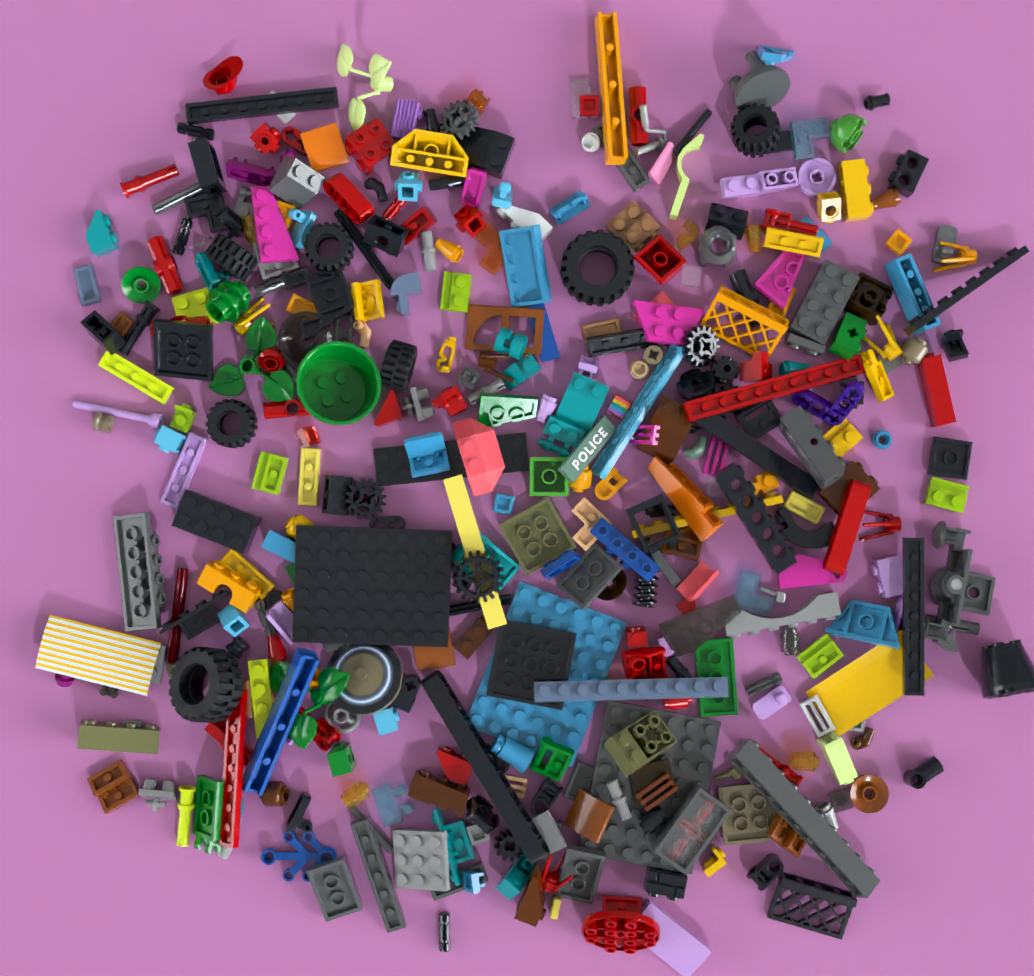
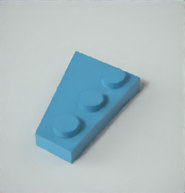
[757,45,795,65]

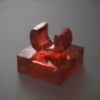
[295,425,321,448]

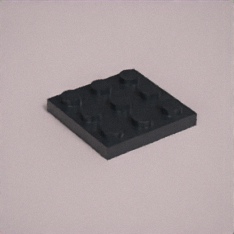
[153,319,213,381]

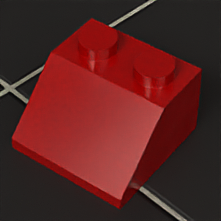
[633,234,687,284]

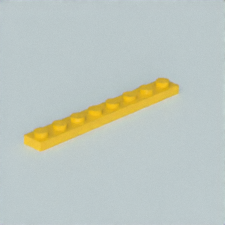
[630,492,784,538]

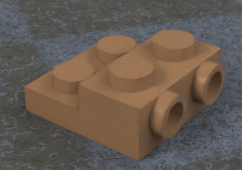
[605,200,660,254]

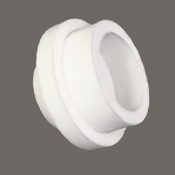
[582,133,600,152]

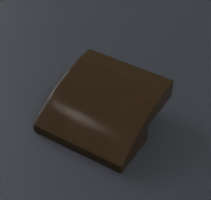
[630,758,677,805]

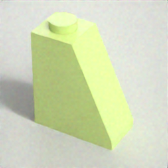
[816,731,858,785]

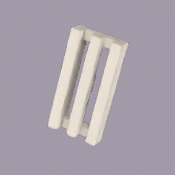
[800,694,836,738]

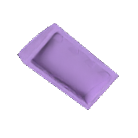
[641,899,712,976]

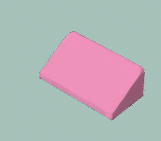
[647,142,678,185]

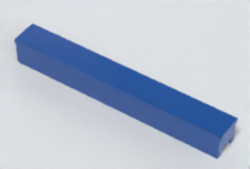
[242,647,319,796]

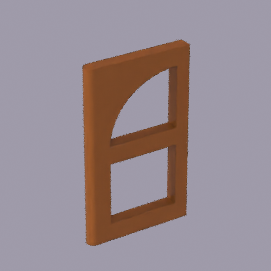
[465,304,545,355]

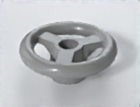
[323,701,362,734]

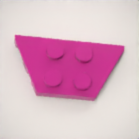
[632,300,704,346]

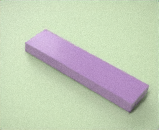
[160,432,208,509]

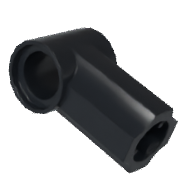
[903,756,944,789]

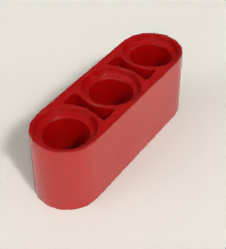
[323,173,374,225]

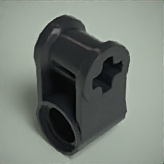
[391,674,421,713]
[530,777,563,815]
[746,853,784,891]

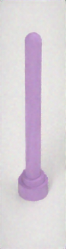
[73,400,164,429]

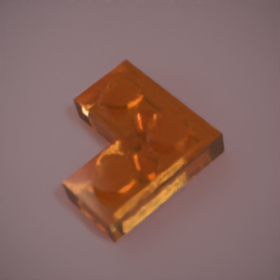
[475,222,504,276]

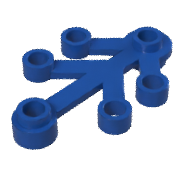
[261,830,337,882]

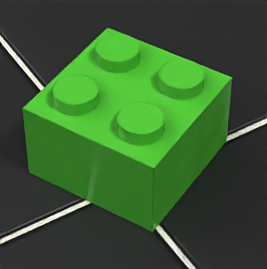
[529,457,569,497]

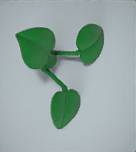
[209,317,295,402]
[270,661,350,749]

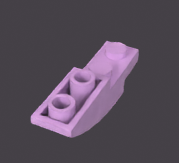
[719,167,799,199]

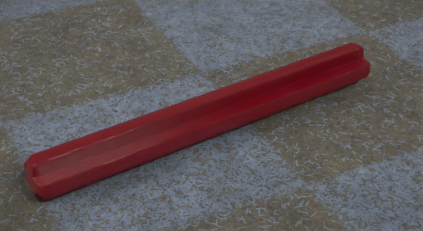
[166,568,189,663]

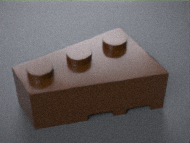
[407,769,471,818]

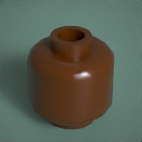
[259,781,289,807]

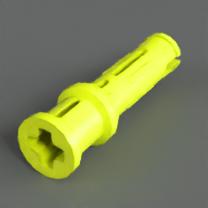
[176,785,196,847]

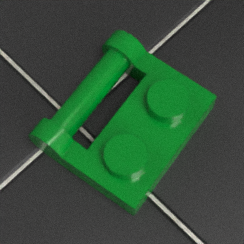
[529,736,575,782]

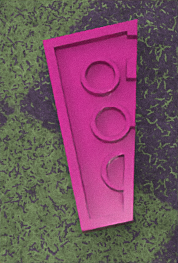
[250,186,299,263]

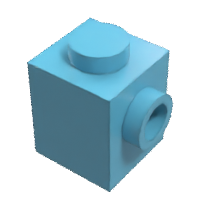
[154,425,187,453]
[217,604,250,637]
[373,706,400,736]

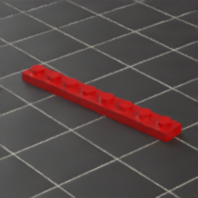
[219,689,248,849]

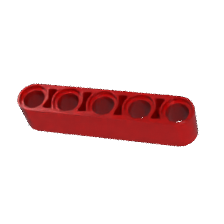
[823,478,872,575]

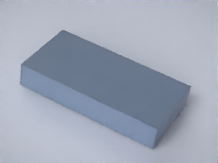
[73,264,102,306]

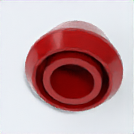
[258,347,284,372]

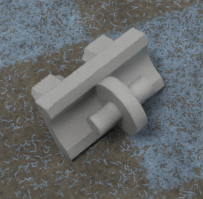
[401,387,434,423]
[138,779,178,812]

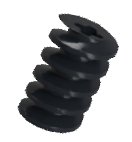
[632,570,660,608]

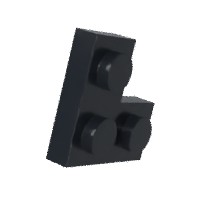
[184,191,231,234]

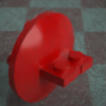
[581,895,660,954]

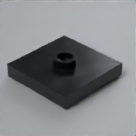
[927,436,973,480]

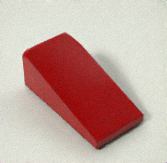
[400,206,437,245]

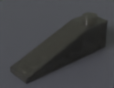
[659,594,741,657]

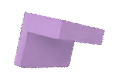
[266,599,294,645]

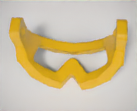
[435,336,456,374]

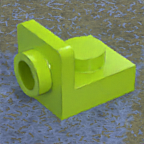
[170,403,197,434]

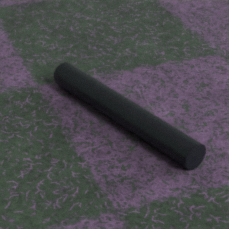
[672,109,712,155]

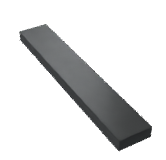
[350,817,407,933]

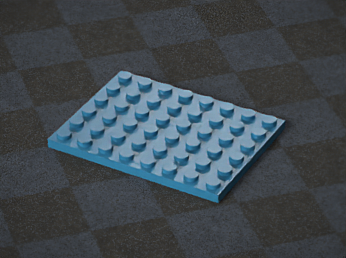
[468,581,627,767]

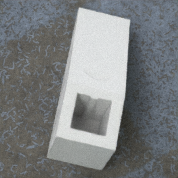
[496,206,553,241]

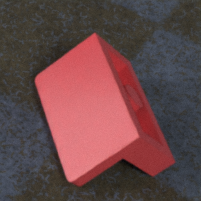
[675,561,720,602]

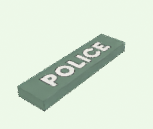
[558,415,617,483]

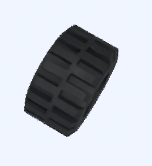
[731,103,781,158]
[304,222,354,271]
[205,234,258,281]
[380,340,417,392]
[205,399,258,448]

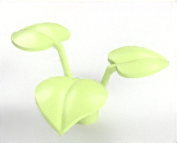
[337,44,393,131]

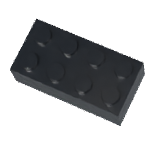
[171,489,262,553]

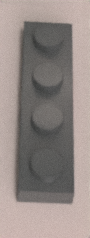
[592,122,651,193]

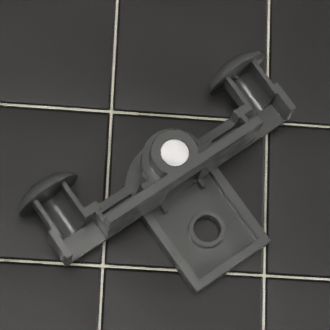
[924,521,996,645]

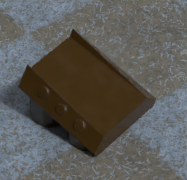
[843,272,894,326]

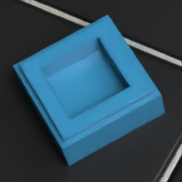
[492,493,515,515]

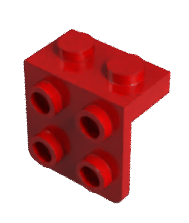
[344,118,396,176]

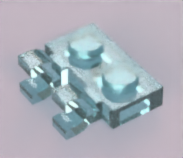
[371,783,414,827]

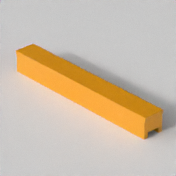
[594,12,628,165]

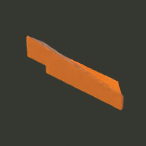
[648,456,724,541]

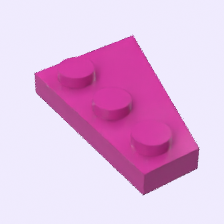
[753,251,805,310]

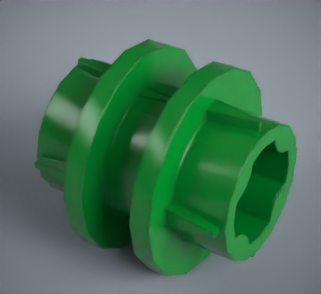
[206,280,251,323]

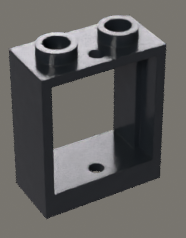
[188,137,227,194]
[625,494,681,554]

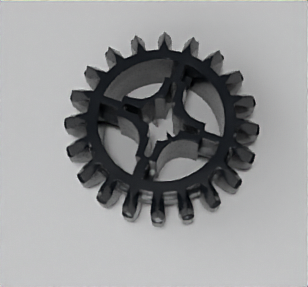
[451,550,505,604]

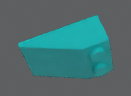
[555,372,610,439]
[451,531,521,591]

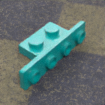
[432,807,475,886]

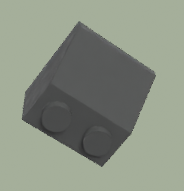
[268,156,325,209]

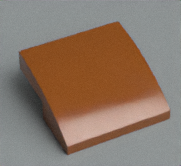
[413,626,456,671]
[87,760,140,814]
[564,789,614,843]
[766,812,806,858]

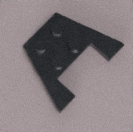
[281,271,355,341]

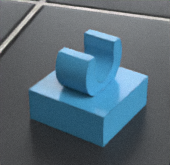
[462,870,485,894]

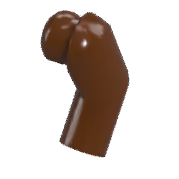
[850,727,876,750]

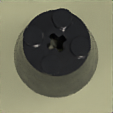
[981,640,1034,699]

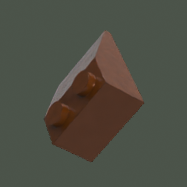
[636,395,693,464]

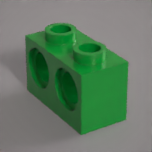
[327,742,357,777]

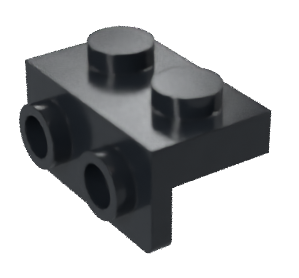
[704,202,749,240]

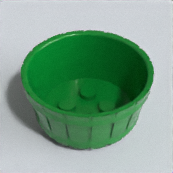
[296,341,381,425]

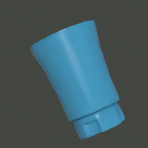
[490,734,535,773]

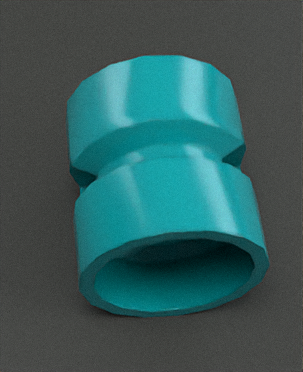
[494,327,528,360]

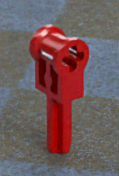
[760,208,818,236]
[297,706,341,751]

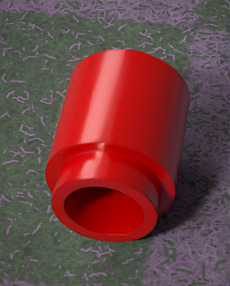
[663,698,692,710]

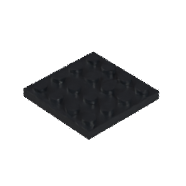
[486,619,577,710]

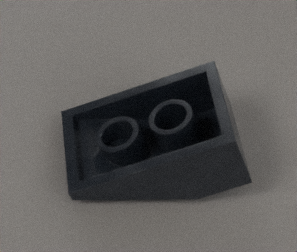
[456,126,515,180]

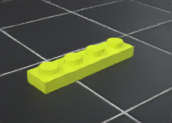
[98,351,175,404]
[248,658,273,738]

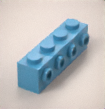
[884,253,941,336]

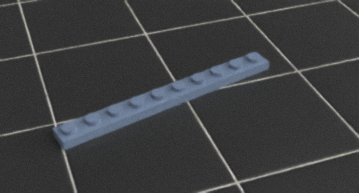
[533,677,729,703]

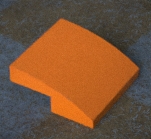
[300,123,349,172]

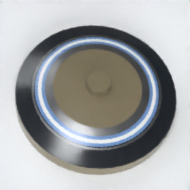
[327,644,403,715]

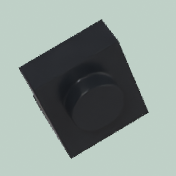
[941,329,969,362]

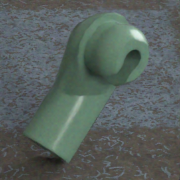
[684,435,708,459]

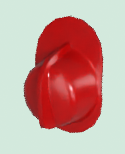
[203,56,243,95]

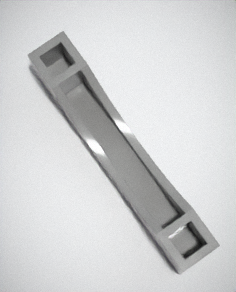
[720,591,841,638]

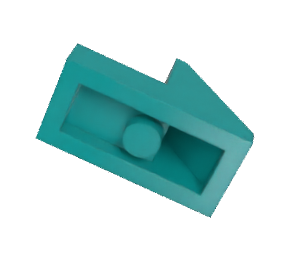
[501,354,541,391]

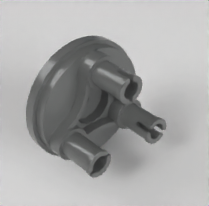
[729,50,790,110]

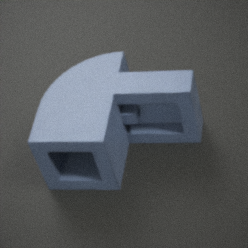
[390,272,422,316]

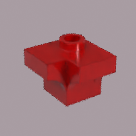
[739,351,772,383]
[431,386,468,417]

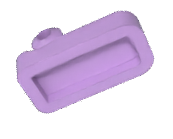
[751,685,791,720]

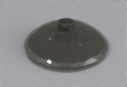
[278,311,336,368]

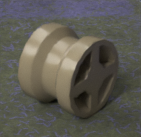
[643,345,663,366]
[92,412,115,434]

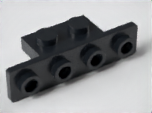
[159,590,230,640]

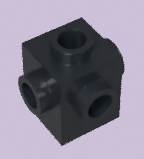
[710,356,740,385]

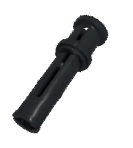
[118,300,161,356]

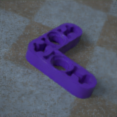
[792,381,864,426]

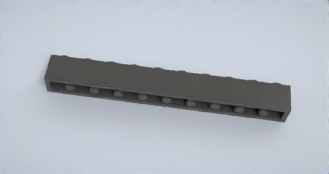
[727,739,880,898]

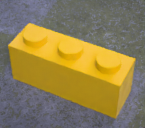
[837,159,874,222]

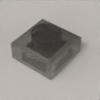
[828,788,854,813]

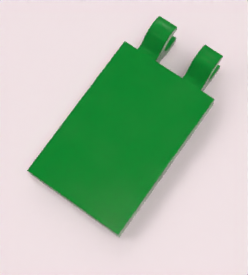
[193,775,224,854]

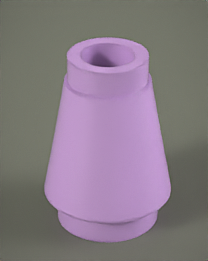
[536,394,558,423]

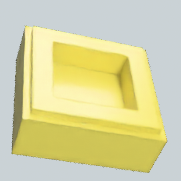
[550,894,561,920]

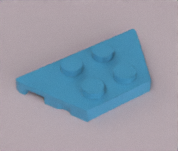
[825,599,900,650]

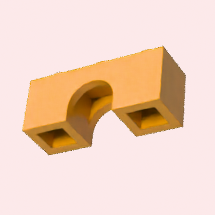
[197,560,262,613]

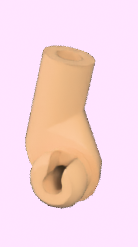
[353,320,371,348]

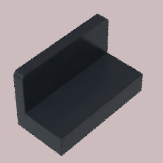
[322,475,353,516]

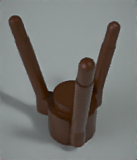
[478,352,527,383]

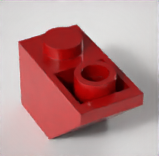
[437,746,472,786]

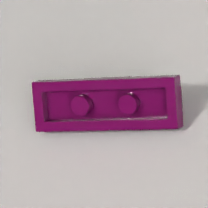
[226,157,277,186]

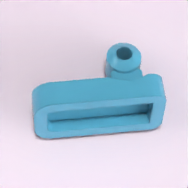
[491,181,513,209]
[289,209,317,249]

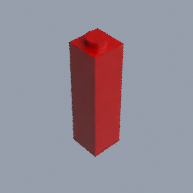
[917,352,956,427]

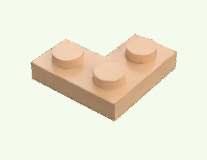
[571,497,612,551]

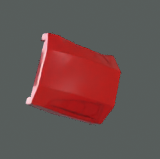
[622,646,668,679]

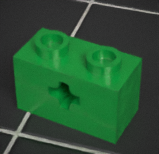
[828,312,867,360]

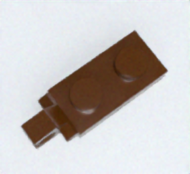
[453,615,493,659]

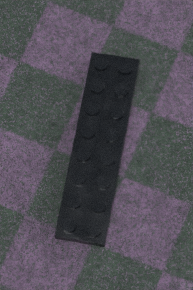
[373,432,529,487]

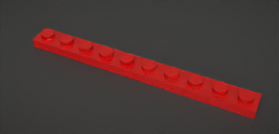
[683,354,866,422]

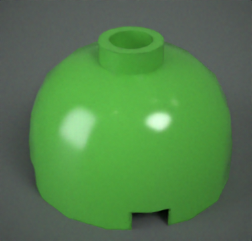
[830,113,867,154]

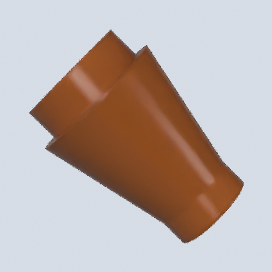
[870,189,901,210]

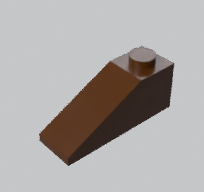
[514,864,546,927]

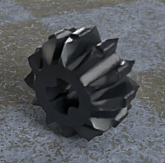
[494,827,523,861]

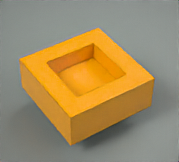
[884,229,913,256]

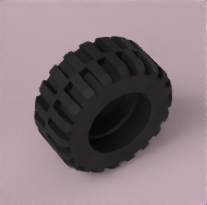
[561,229,635,307]
[169,647,244,723]

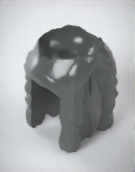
[697,226,737,268]

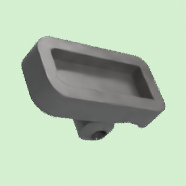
[931,225,958,266]

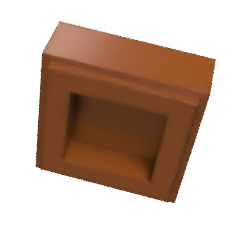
[111,311,135,338]

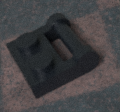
[733,400,782,439]

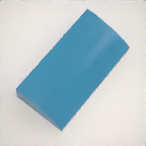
[499,224,552,307]

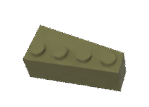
[77,719,161,754]

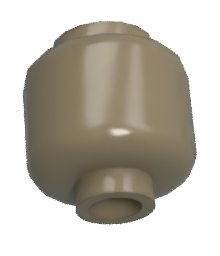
[900,336,928,366]

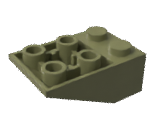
[604,710,678,777]

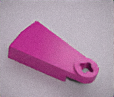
[777,550,847,589]

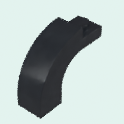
[775,506,835,549]

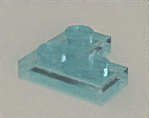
[789,118,830,161]
[731,569,774,617]

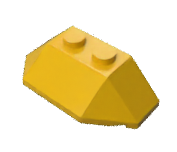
[390,129,469,177]

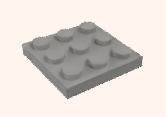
[392,828,450,891]

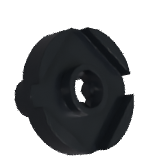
[676,369,716,401]
[466,795,500,834]

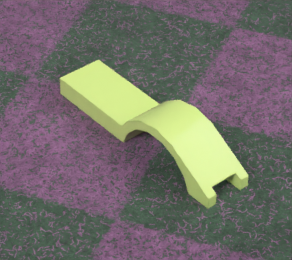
[668,134,704,220]

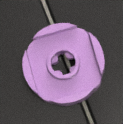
[797,158,836,197]

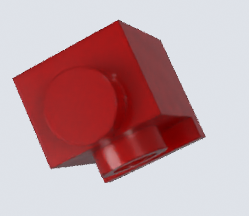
[625,626,648,648]

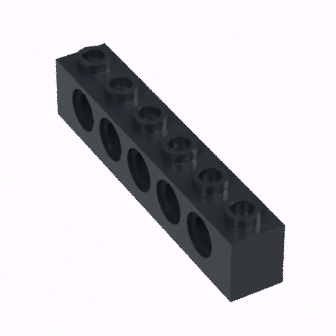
[712,463,797,574]

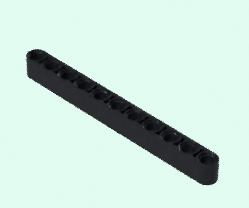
[421,670,550,864]

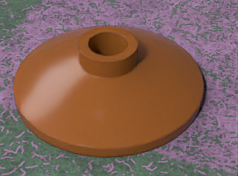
[850,774,889,813]

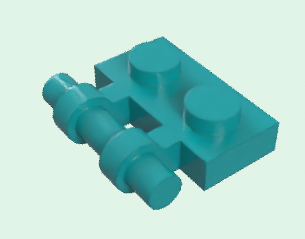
[538,414,586,457]

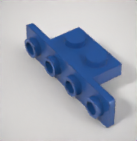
[590,518,660,581]

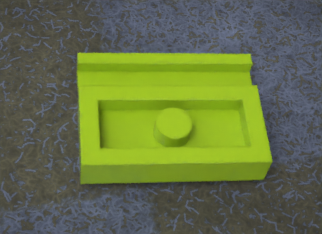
[440,271,472,313]
[251,451,289,495]
[924,477,970,513]
[796,633,844,679]

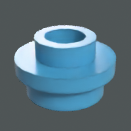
[872,430,892,449]

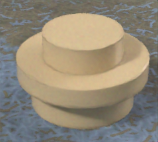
[630,360,649,379]

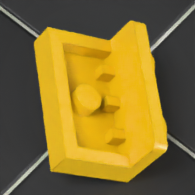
[351,279,385,322]

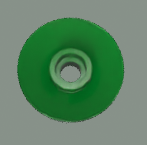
[121,267,161,304]

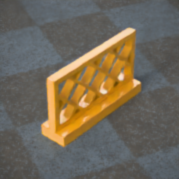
[699,285,790,357]

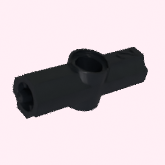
[729,269,760,328]

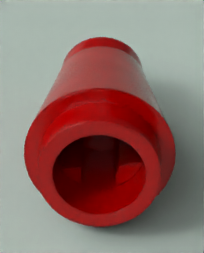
[267,634,288,664]

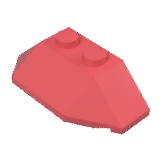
[452,418,505,497]

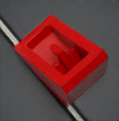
[374,390,404,427]

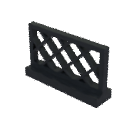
[767,872,858,940]

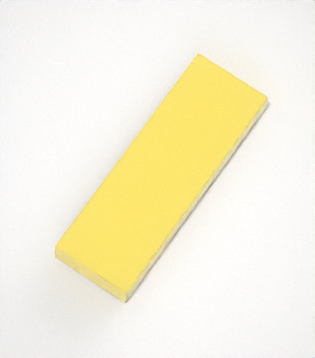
[298,448,321,506]

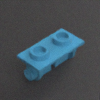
[549,190,591,226]

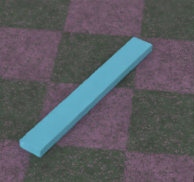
[591,345,685,480]

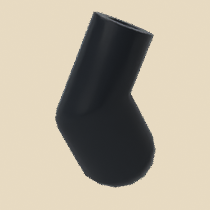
[364,177,388,202]

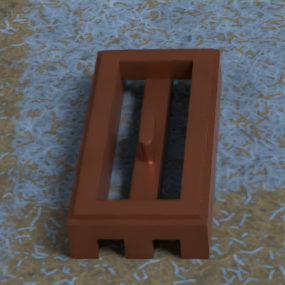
[635,772,679,811]

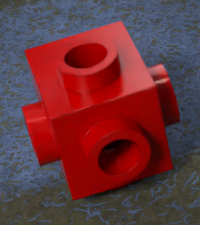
[249,122,282,154]
[453,204,487,238]

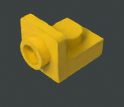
[702,844,727,878]

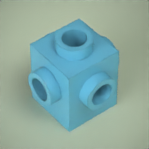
[395,171,423,201]

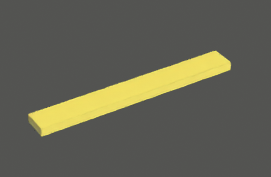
[443,474,507,629]

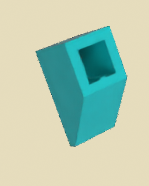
[85,209,119,257]
[495,853,537,900]

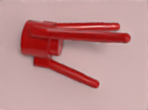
[859,510,902,541]
[541,853,573,892]

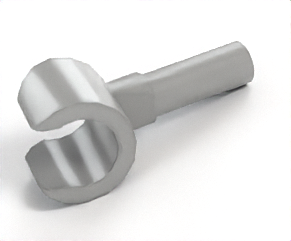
[760,586,786,603]

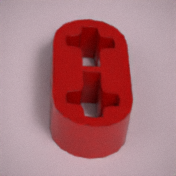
[281,126,307,156]

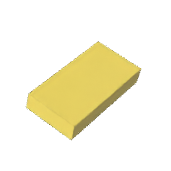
[782,490,826,525]

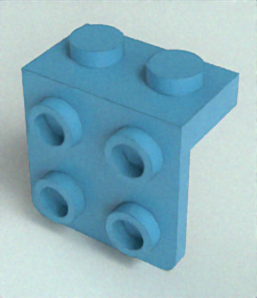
[404,432,450,478]

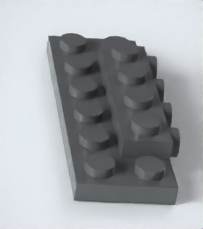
[113,512,167,631]

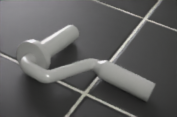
[634,104,667,156]

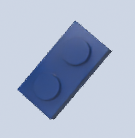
[540,550,581,580]

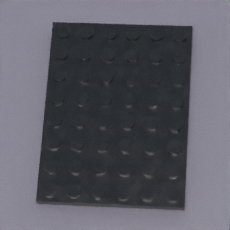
[292,525,452,647]

